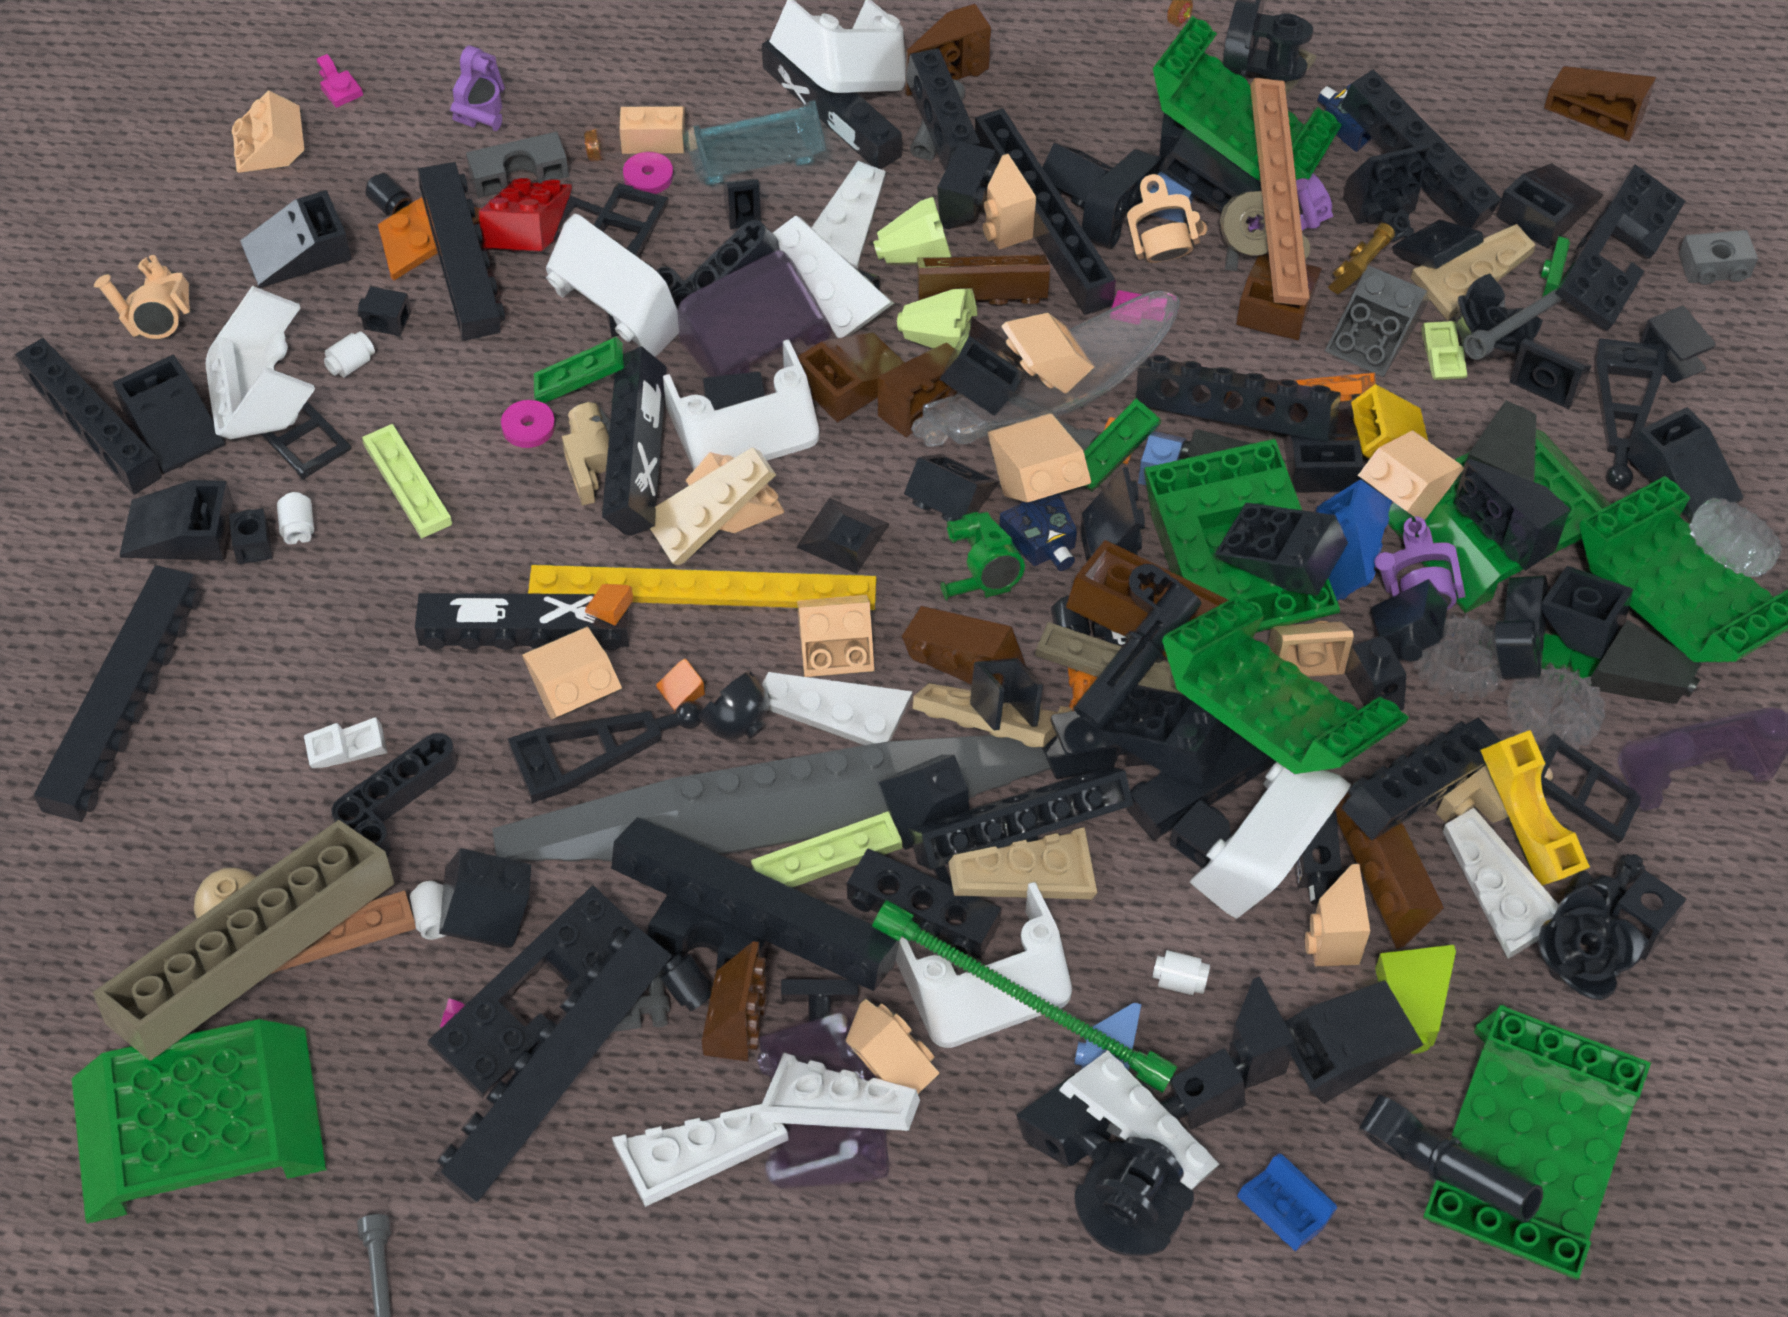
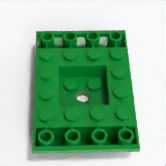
[1144,439,1340,632]

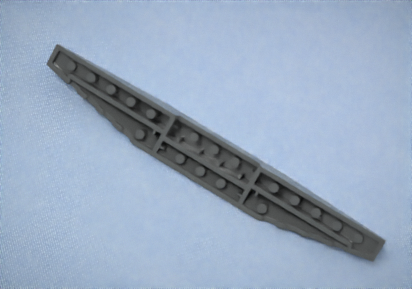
[492,735,1057,861]

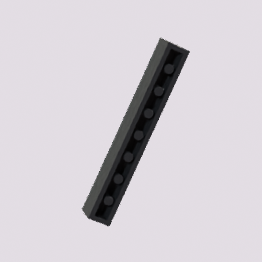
[975,108,1116,316]
[34,565,202,822]
[611,817,899,991]
[434,926,672,1204]

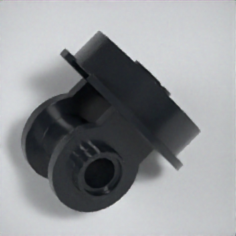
[1223,0,1313,82]
[1074,1137,1194,1256]

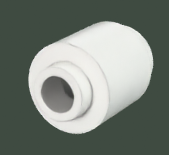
[324,332,375,378]
[277,492,314,544]
[410,881,446,940]
[1152,950,1210,996]

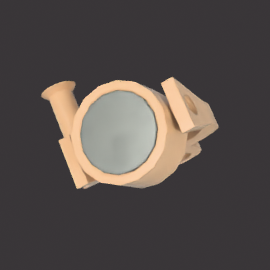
[1127,174,1207,263]
[94,255,190,339]

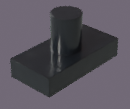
[781,979,858,1028]

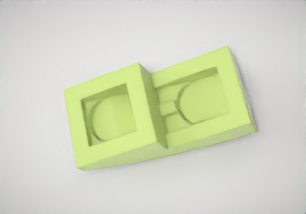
[1421,321,1467,380]

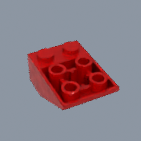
[479,178,572,251]

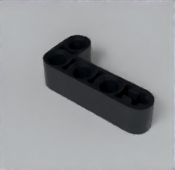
[1082,148,1165,249]
[656,220,779,326]
[1495,575,1548,680]
[331,733,457,858]

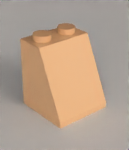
[987,413,1091,502]

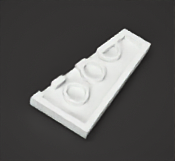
[812,161,886,268]
[773,216,894,338]
[762,672,913,745]
[1443,808,1559,959]
[1059,1050,1219,1190]
[759,1053,920,1131]
[612,1104,788,1207]

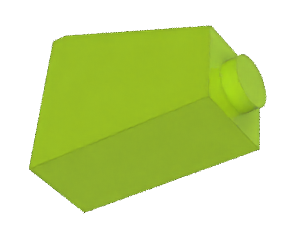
[1375,945,1456,1054]

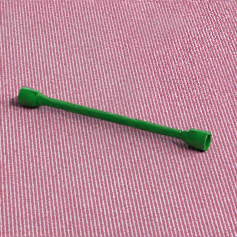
[872,900,1178,1093]

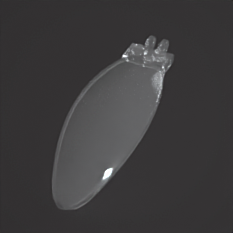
[911,290,1180,447]

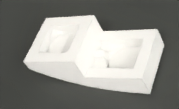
[304,717,387,768]

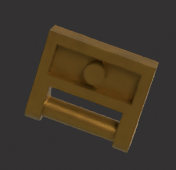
[1328,223,1395,295]

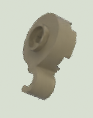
[1220,191,1310,259]

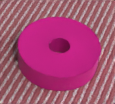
[623,152,673,194]
[501,400,555,448]

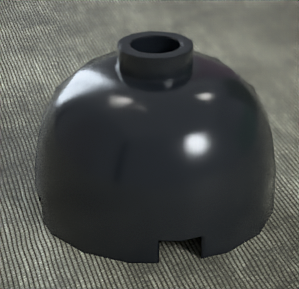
[698,671,770,740]

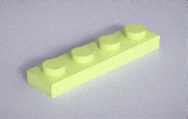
[362,424,452,539]
[751,811,902,888]

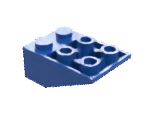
[1316,480,1392,601]

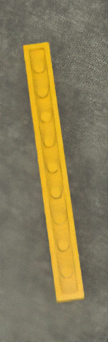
[528,565,876,610]

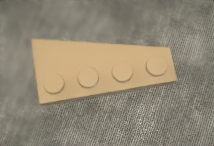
[1411,224,1535,321]
[650,447,776,566]
[912,683,1073,747]
[948,827,1097,900]

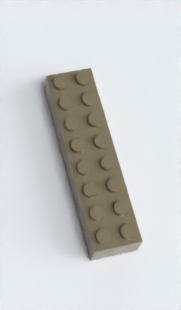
[92,820,395,1061]

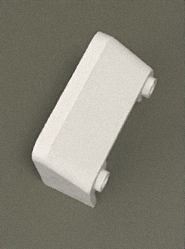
[769,0,906,93]
[546,214,684,357]
[206,286,315,439]
[663,339,819,470]
[1190,762,1351,919]
[896,882,1072,1048]

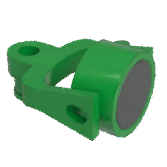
[940,512,1025,601]

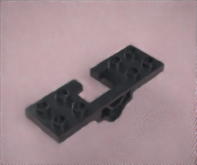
[1555,164,1686,331]
[427,885,636,1098]

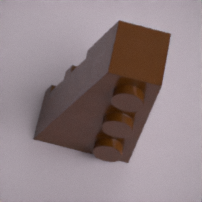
[1544,66,1656,142]
[902,606,1027,685]

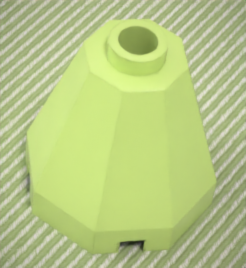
[873,197,951,265]
[897,288,977,349]

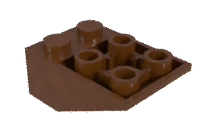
[905,4,991,96]
[1236,254,1322,341]
[797,332,905,423]
[702,941,768,1062]

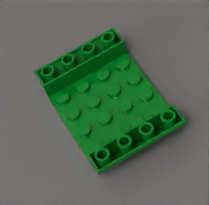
[1153,15,1342,182]
[1388,429,1611,613]
[1579,476,1788,662]
[1162,596,1409,774]
[1423,1005,1651,1280]
[72,1019,327,1224]

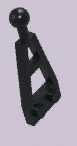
[1595,338,1666,490]
[507,701,703,803]

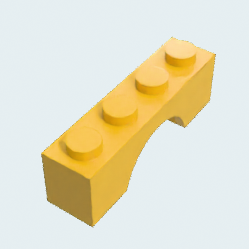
[1480,730,1590,886]

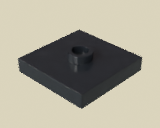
[1392,219,1484,269]

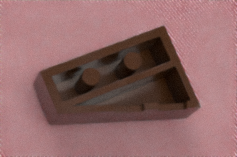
[878,343,961,438]

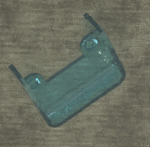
[683,100,826,186]

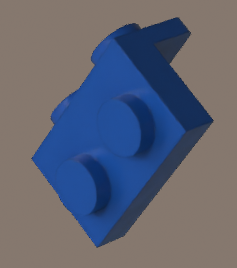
[1237,1153,1337,1251]

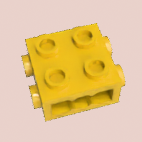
[1351,384,1429,459]

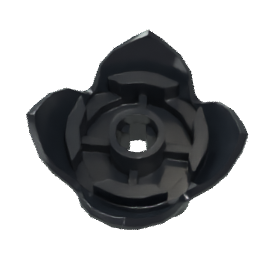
[1454,273,1543,360]
[1538,884,1649,1001]

